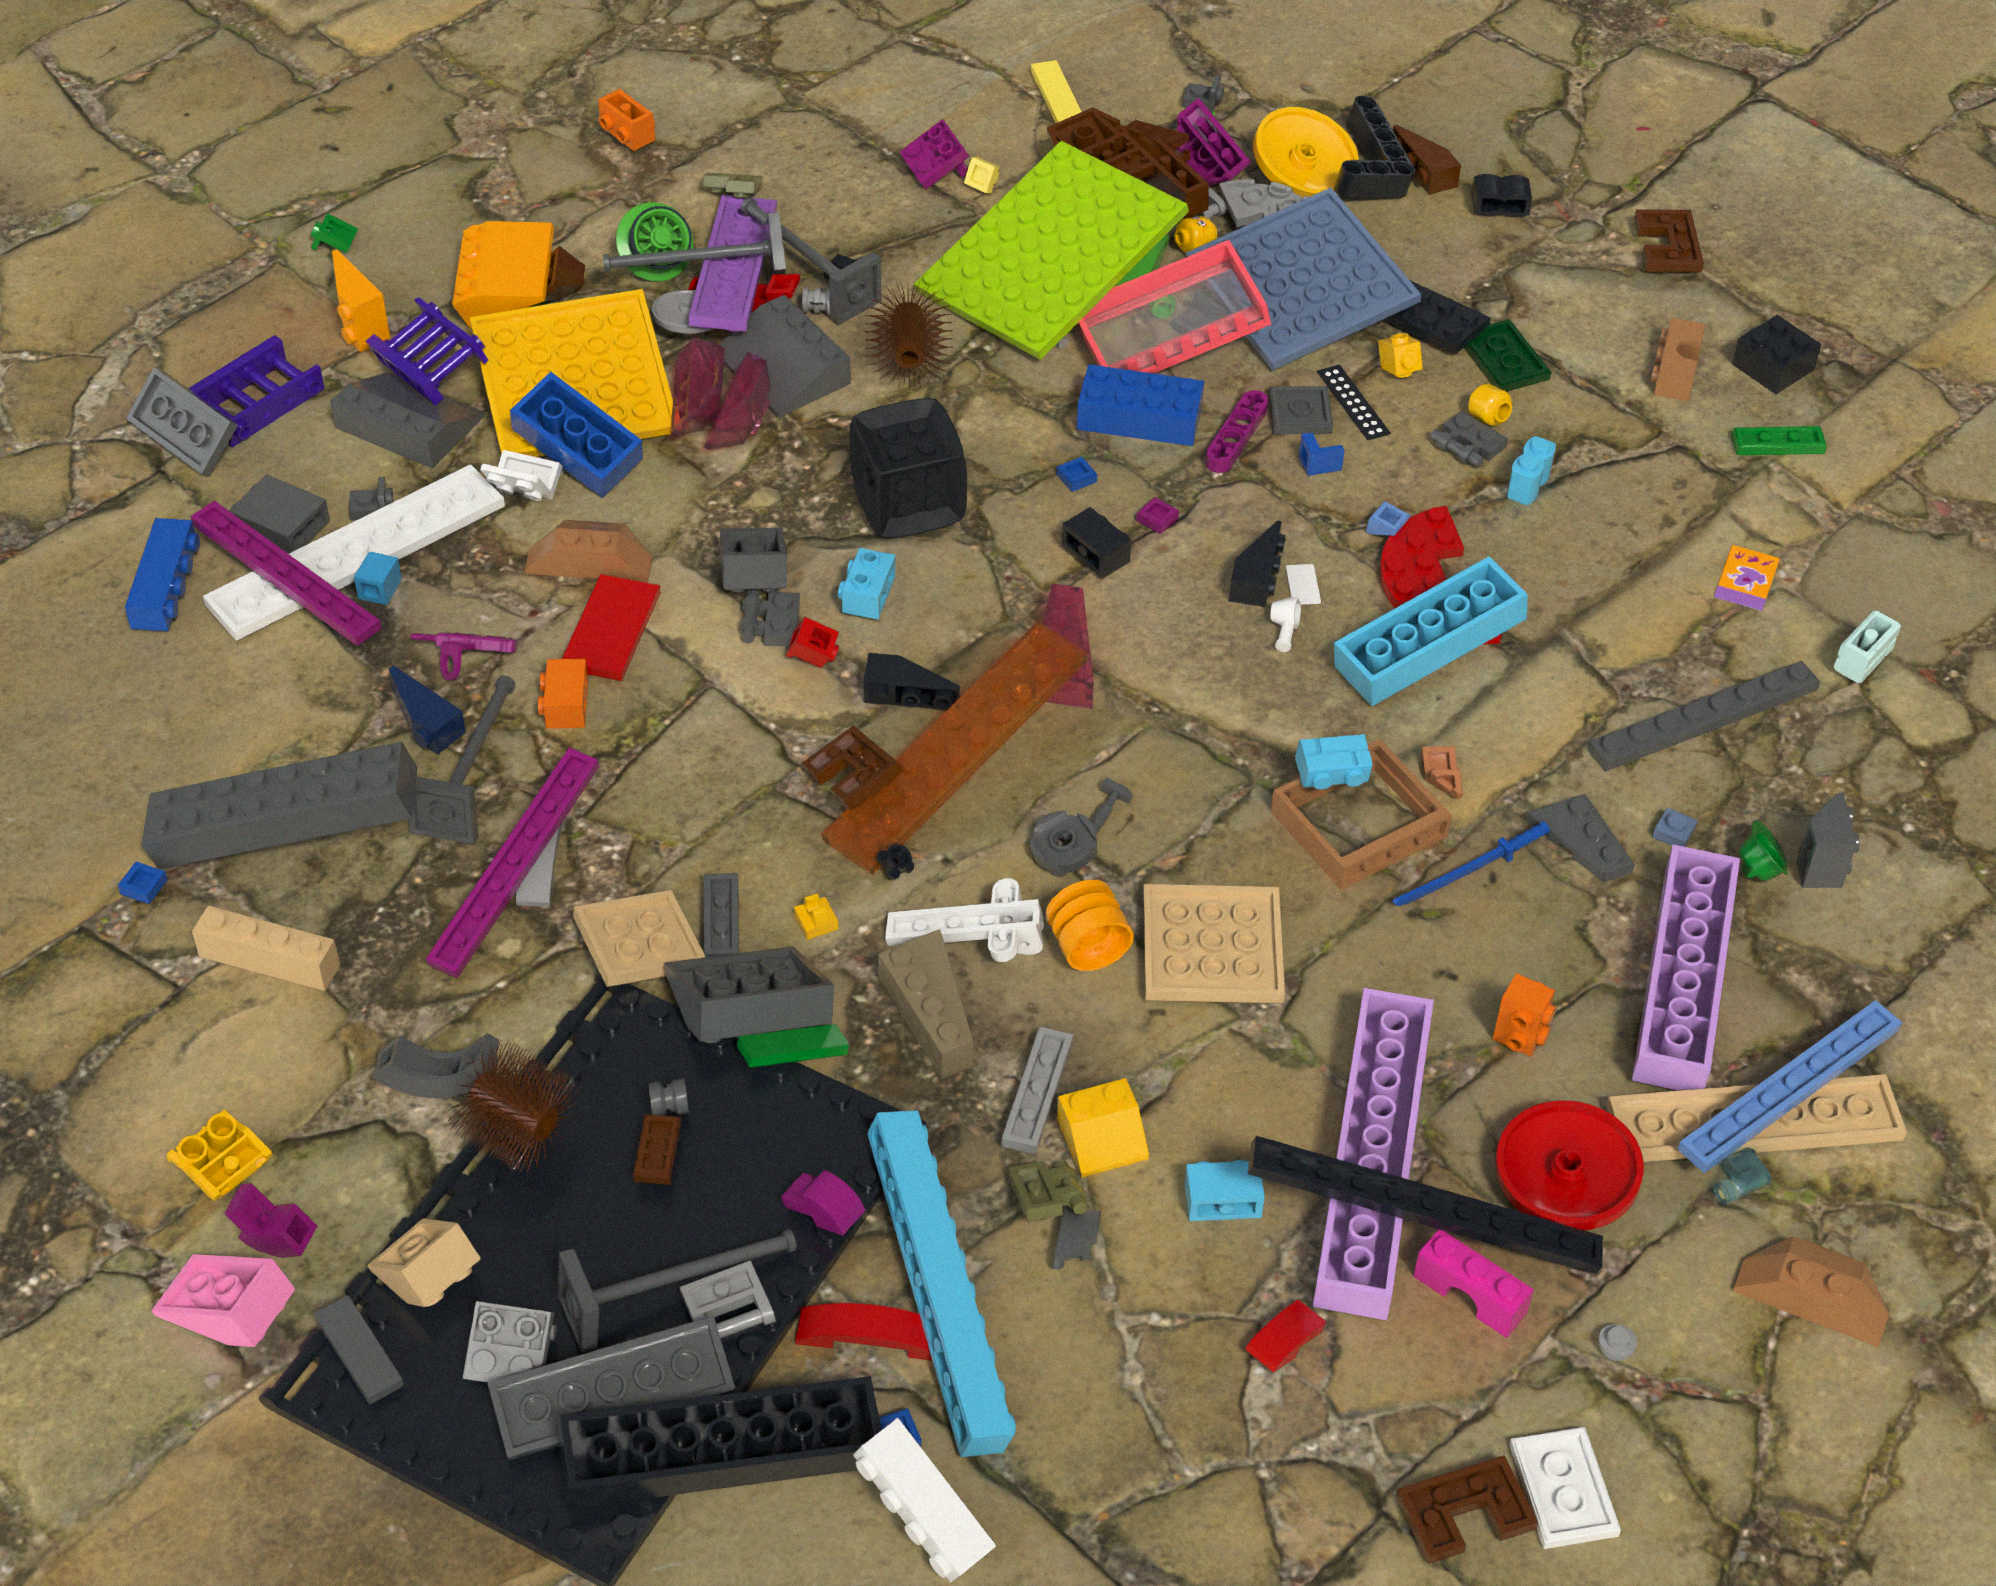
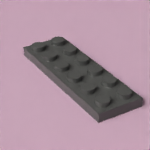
[488,1316,736,1461]

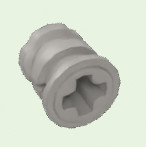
[802,287,830,316]

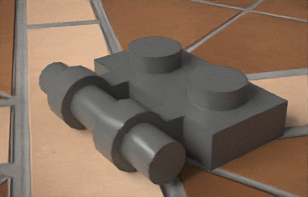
[1430,410,1508,468]
[740,589,800,647]

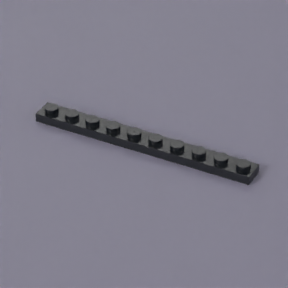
[1248,1135,1603,1274]

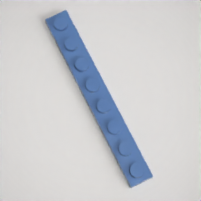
[1678,1000,1902,1173]

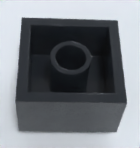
[1732,314,1821,395]

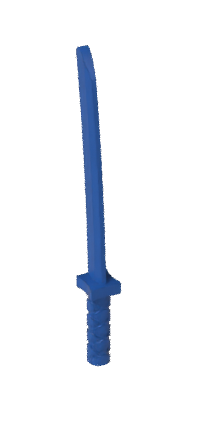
[1392,821,1550,906]

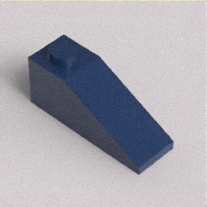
[389,665,466,755]

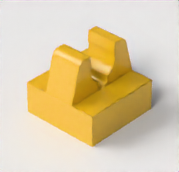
[794,893,839,940]

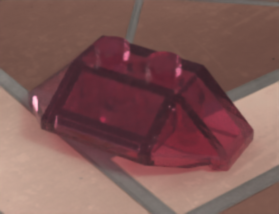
[670,337,725,437]
[704,351,771,450]

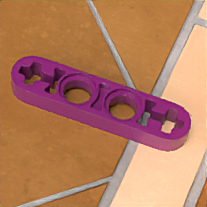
[1206,390,1269,473]

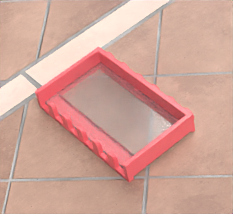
[1076,240,1271,374]

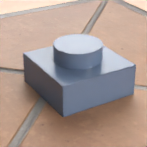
[1652,807,1698,847]

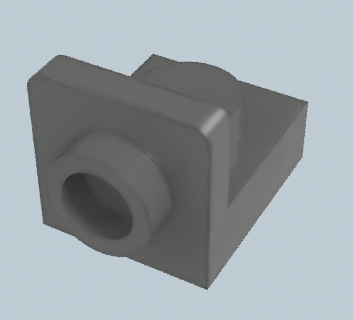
[1182,75,1224,112]
[349,477,394,521]

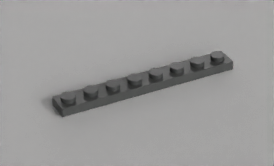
[1587,661,1821,772]

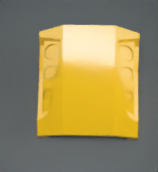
[167,1109,272,1201]

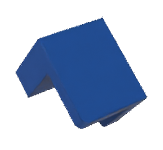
[1299,432,1345,476]

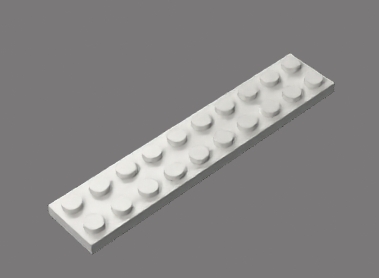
[203,464,505,641]

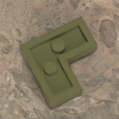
[703,172,762,198]

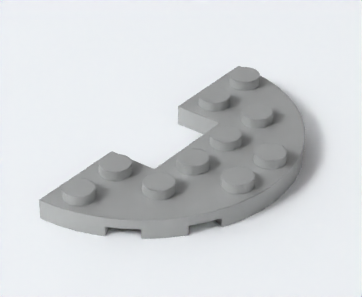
[1219,179,1308,227]

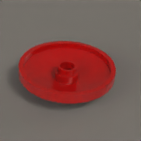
[1495,1100,1644,1230]

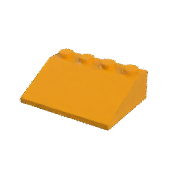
[452,221,554,329]

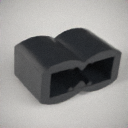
[1471,174,1532,217]

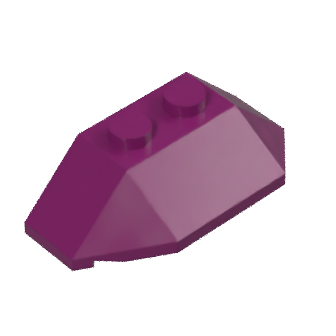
[1176,97,1251,186]

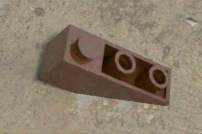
[1393,125,1461,195]

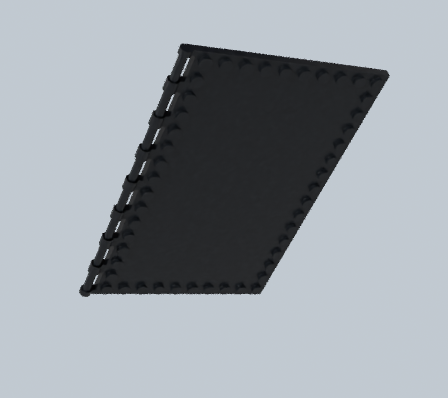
[259,972,926,1586]

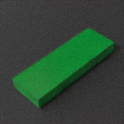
[1731,426,1827,455]
[737,1024,849,1068]

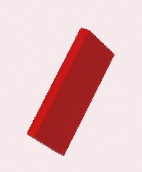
[562,574,661,681]

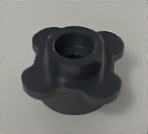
[876,844,914,880]

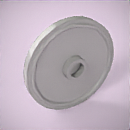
[652,290,714,334]

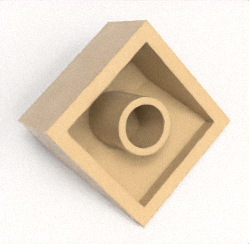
[367,1218,481,1307]

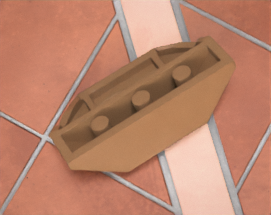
[525,520,653,582]
[1733,1236,1889,1347]

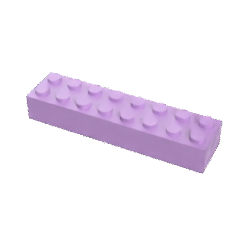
[1632,845,1740,1091]

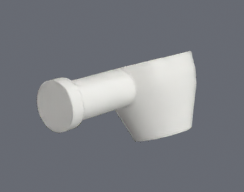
[1271,597,1301,652]

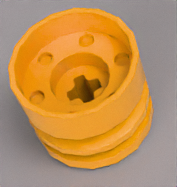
[1046,880,1134,971]

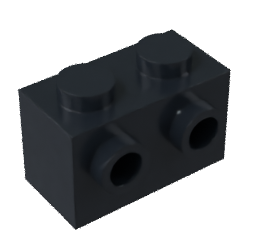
[1062,507,1132,579]

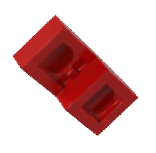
[1245,1299,1326,1372]

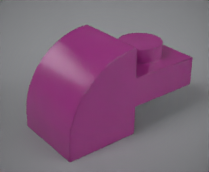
[781,1170,866,1236]

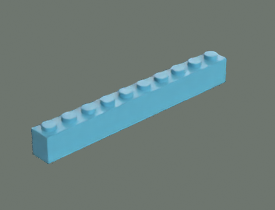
[867,1110,1016,1457]

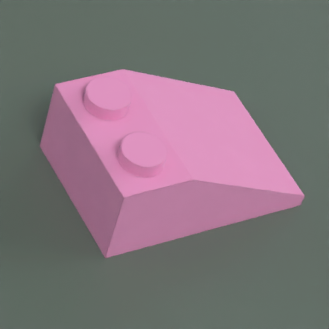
[151,1254,295,1347]

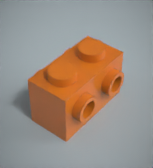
[598,88,655,151]
[1492,973,1557,1057]

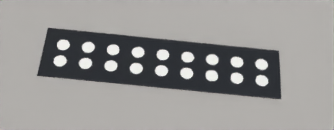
[1317,364,1391,440]

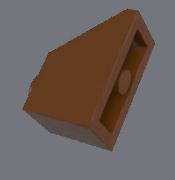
[545,246,585,301]

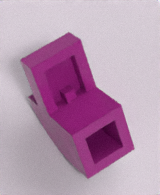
[224,1183,318,1258]

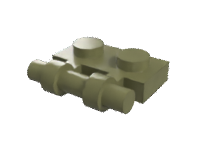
[1008,1161,1088,1222]

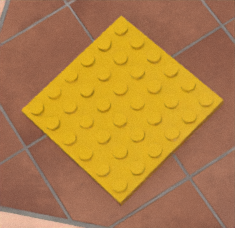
[470,289,680,457]

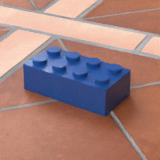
[1077,364,1204,446]
[510,372,643,498]

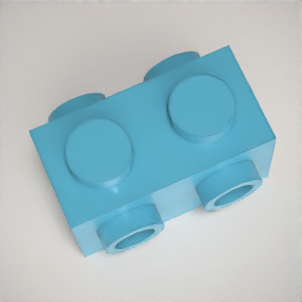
[838,548,896,620]

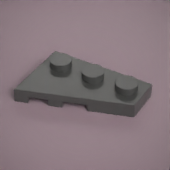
[1526,794,1635,882]

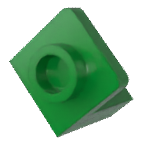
[310,213,358,253]

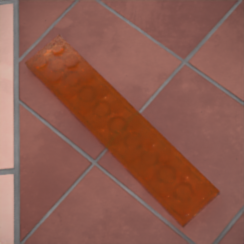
[822,622,1088,875]

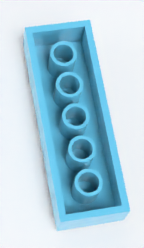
[1334,556,1528,706]

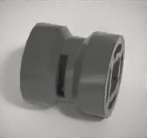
[648,1078,689,1116]

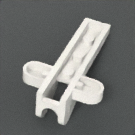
[885,878,1045,962]

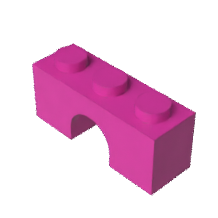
[1414,1229,1534,1338]

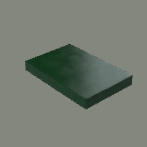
[1464,319,1551,392]

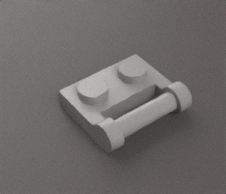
[680,1261,776,1339]

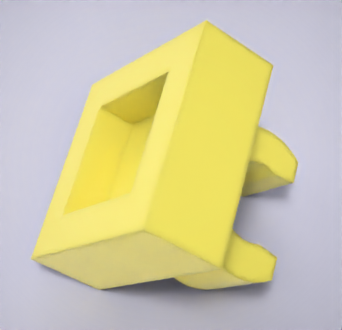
[964,157,1000,193]

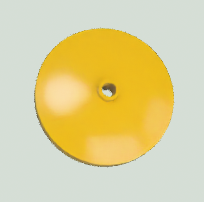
[1253,107,1359,197]

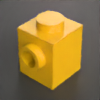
[1378,333,1423,378]

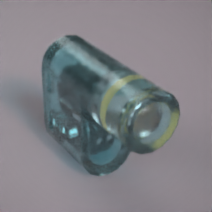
[1713,1147,1771,1205]

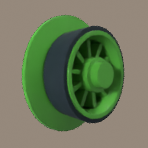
[616,202,693,282]

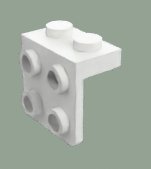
[480,450,563,501]

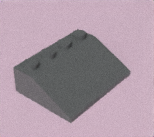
[713,295,851,418]
[330,372,485,469]
[664,946,834,1043]

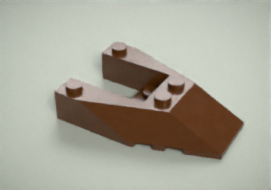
[1047,107,1209,219]

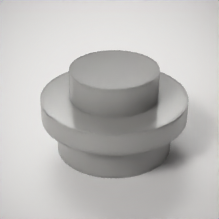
[1598,1324,1637,1361]

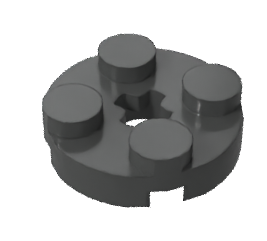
[1030,811,1098,877]

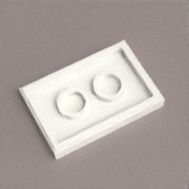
[1509,1427,1621,1549]

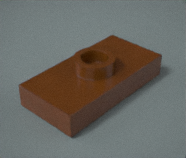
[633,1114,682,1185]

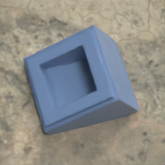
[1366,501,1411,536]

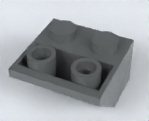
[1796,793,1860,888]

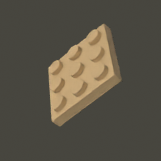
[573,890,706,987]

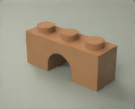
[1651,317,1706,401]

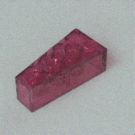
[1029,583,1094,709]

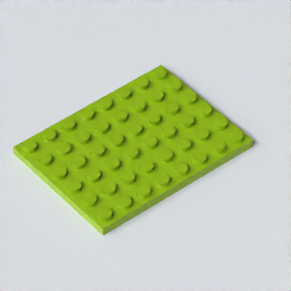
[914,141,1189,360]

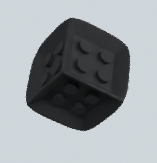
[849,398,967,538]

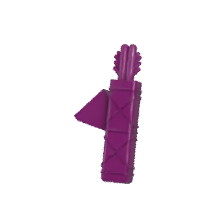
[410,632,518,680]

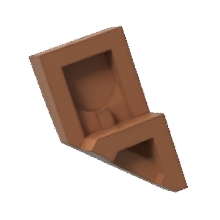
[1420,746,1463,798]

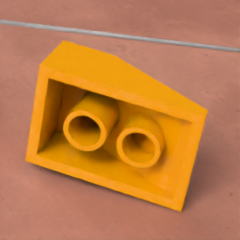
[332,249,390,353]

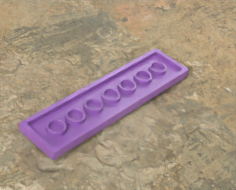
[689,194,777,332]

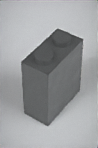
[229,474,330,554]

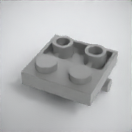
[463,1301,557,1382]

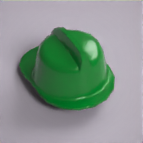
[1738,820,1788,882]

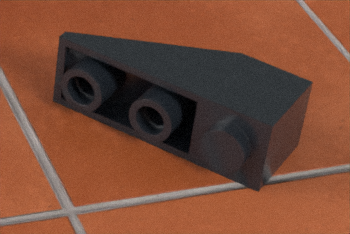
[1229,521,1286,607]
[863,653,960,711]

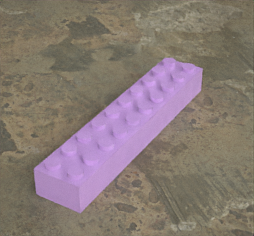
[1313,988,1434,1320]

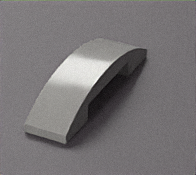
[516,816,567,907]

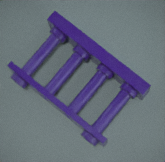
[365,297,489,405]
[188,335,325,448]

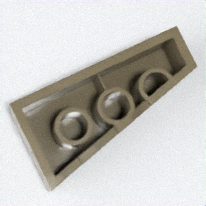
[878,929,973,1079]

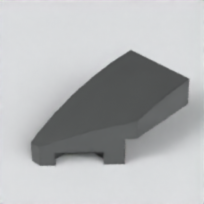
[1053,1206,1101,1270]

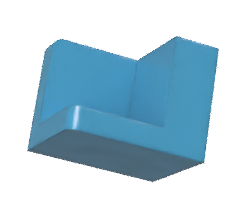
[354,552,402,605]

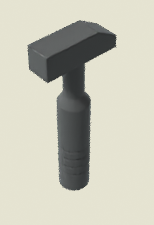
[1090,777,1133,835]

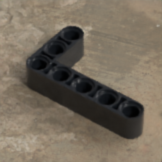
[1334,95,1415,198]

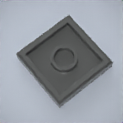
[1269,386,1333,434]

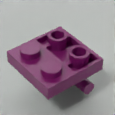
[900,119,970,189]

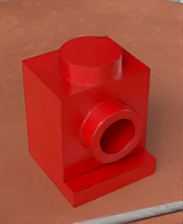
[785,617,839,668]

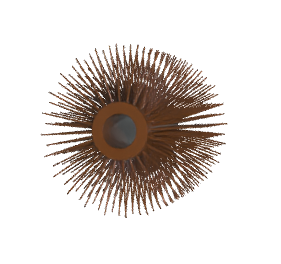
[865,282,953,388]
[448,1040,579,1173]

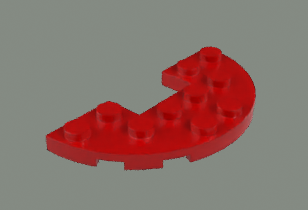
[1380,506,1502,645]

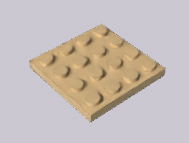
[1143,884,1285,1003]

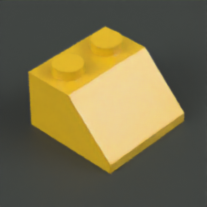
[1057,1078,1149,1178]

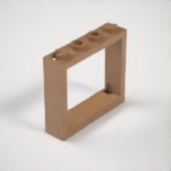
[1271,739,1452,890]

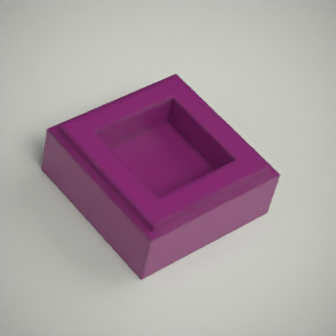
[1136,497,1179,534]

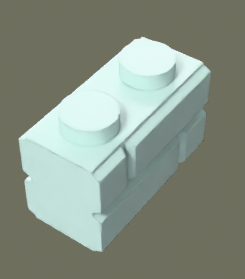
[1834,611,1901,683]

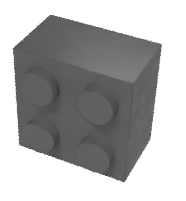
[720,528,787,592]

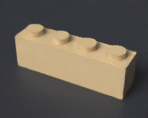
[192,906,340,991]

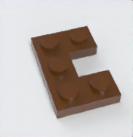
[1634,209,1704,273]
[801,726,904,811]
[1396,1455,1538,1564]

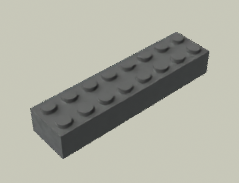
[141,741,417,869]

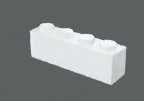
[853,1418,996,1583]

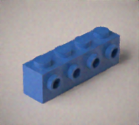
[125,518,200,631]

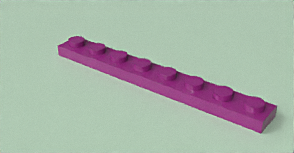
[190,500,381,646]
[426,747,599,979]

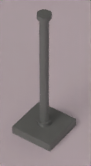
[741,197,882,326]
[603,212,786,277]
[409,675,516,845]
[557,1229,796,1355]

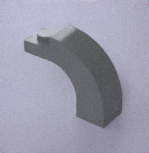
[373,1033,499,1099]

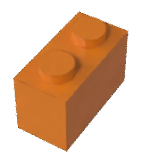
[538,659,588,728]

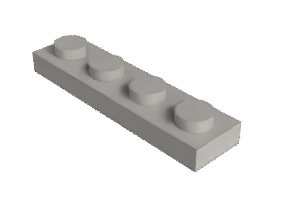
[1001,1027,1074,1155]

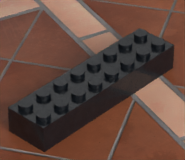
[557,1376,882,1509]

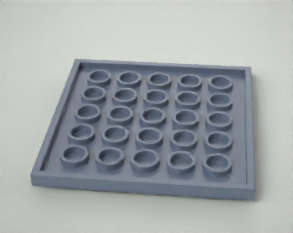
[1185,187,1421,371]

